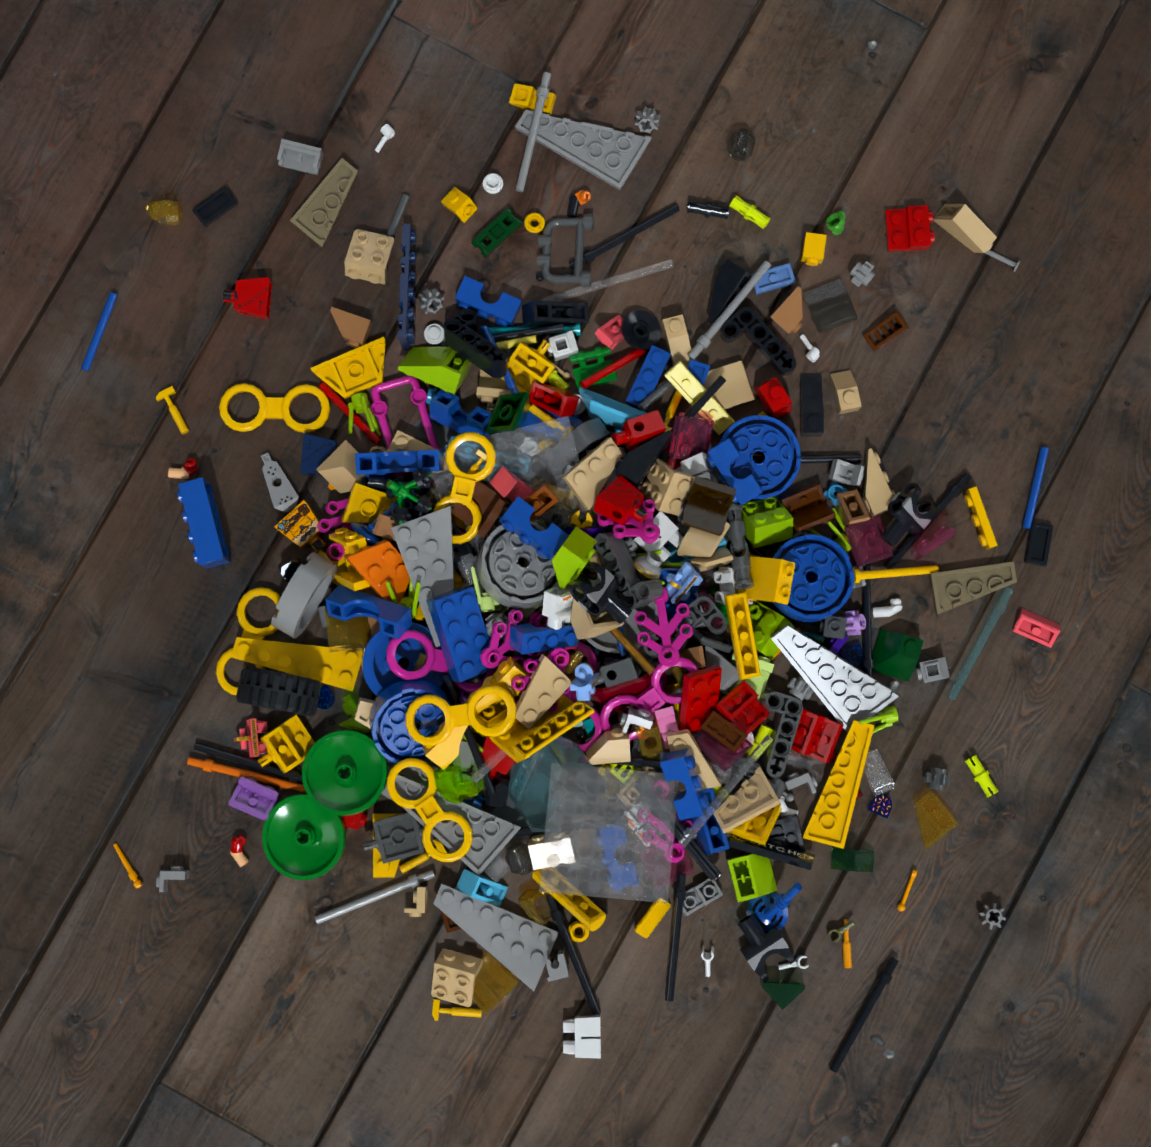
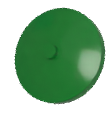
[302,730,388,816]
[262,794,346,880]

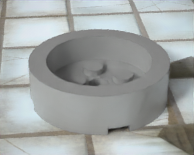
[477,521,561,609]
[271,552,337,638]

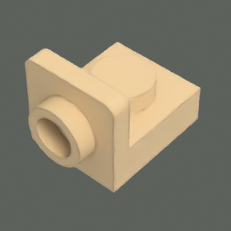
[404,886,428,917]

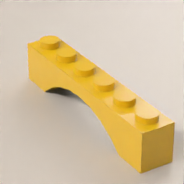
[423,657,530,770]

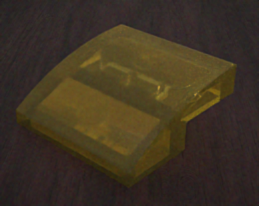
[325,610,370,652]
[473,953,519,1014]

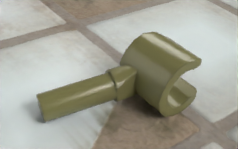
[827,920,855,942]

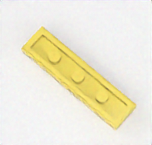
[664,361,735,435]

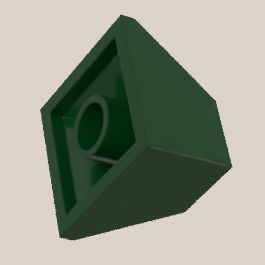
[485,392,530,433]
[872,629,924,682]

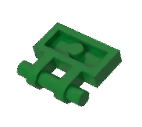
[569,346,618,391]

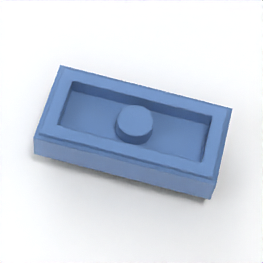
[750,263,796,295]

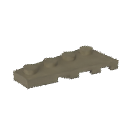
[290,158,358,248]
[930,562,1017,615]

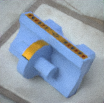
[665,562,703,605]
[570,663,600,701]

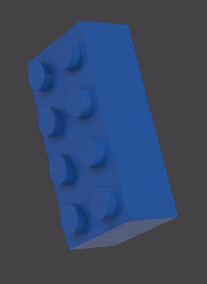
[177,477,231,569]
[426,586,498,682]

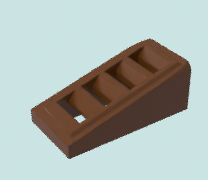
[862,311,909,352]

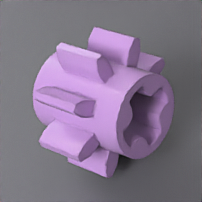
[842,610,866,636]

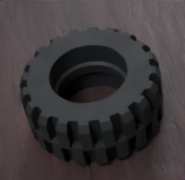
[236,666,322,716]

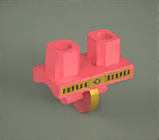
[234,718,268,758]

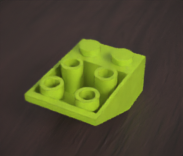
[397,347,471,394]

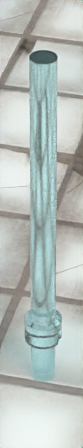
[947,587,1013,701]

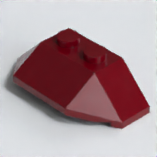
[590,671,666,713]

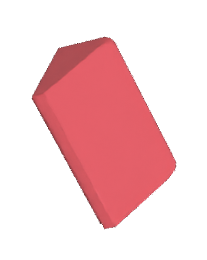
[1012,608,1060,648]

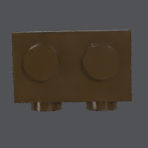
[682,476,737,536]

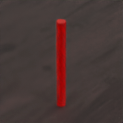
[580,349,650,389]
[319,382,382,445]

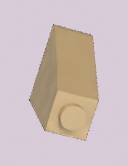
[933,204,997,253]

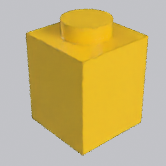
[801,232,827,266]

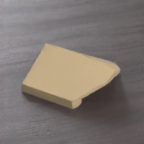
[689,546,733,572]

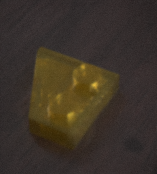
[914,790,958,849]

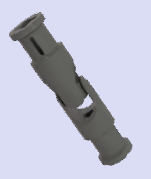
[727,504,754,590]

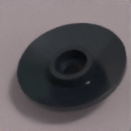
[621,310,661,350]

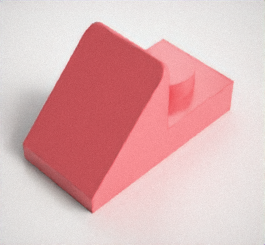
[595,315,624,351]
[490,466,533,502]

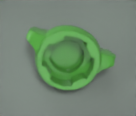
[826,210,845,236]

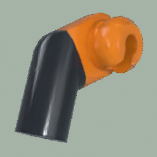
[567,190,591,217]

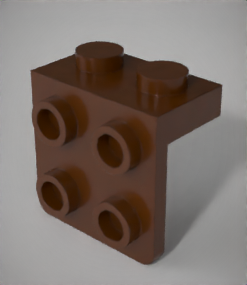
[452,481,509,538]
[779,482,836,532]

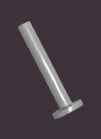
[985,250,1021,272]

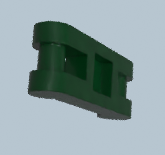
[471,207,524,258]

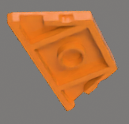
[344,540,410,604]

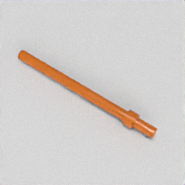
[187,756,307,794]

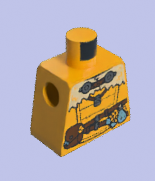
[274,500,326,552]

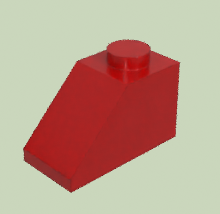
[529,381,580,417]

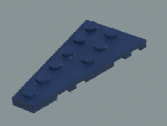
[397,224,416,350]

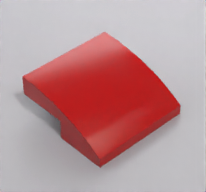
[716,680,770,735]
[791,708,844,764]

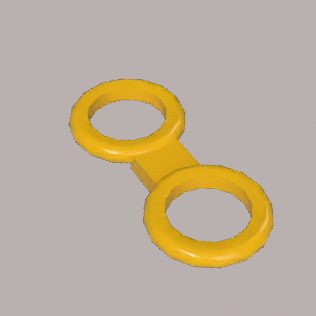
[219,383,330,433]
[432,432,496,544]
[216,587,281,695]
[405,685,517,746]
[387,758,472,862]

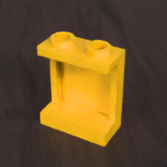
[329,528,370,591]
[737,556,795,605]

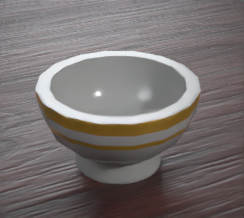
[633,552,662,580]

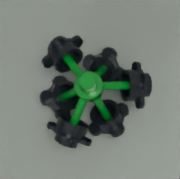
[383,468,433,524]

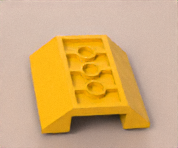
[477,686,594,763]

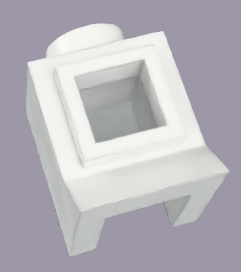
[547,330,578,361]

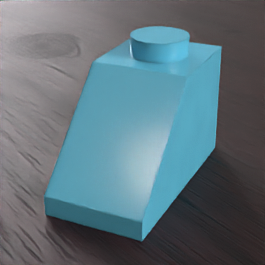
[456,869,508,907]

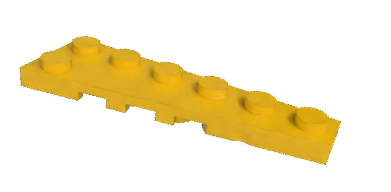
[231,637,363,691]
[803,720,875,849]

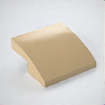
[704,361,756,410]

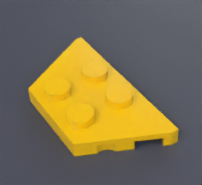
[311,337,386,399]

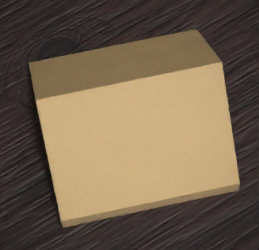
[316,440,367,493]
[677,522,730,557]

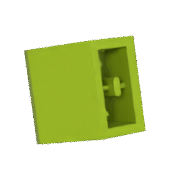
[741,496,793,548]
[552,526,597,590]
[749,601,795,661]
[726,853,778,902]

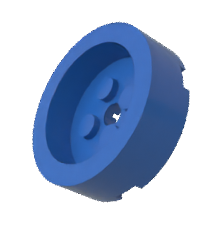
[718,415,801,499]
[773,534,854,622]
[361,622,446,697]
[369,679,452,764]

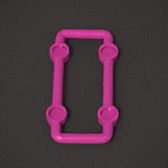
[371,375,444,490]

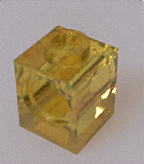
[635,723,663,758]

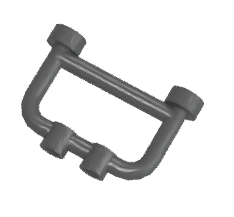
[537,213,594,287]

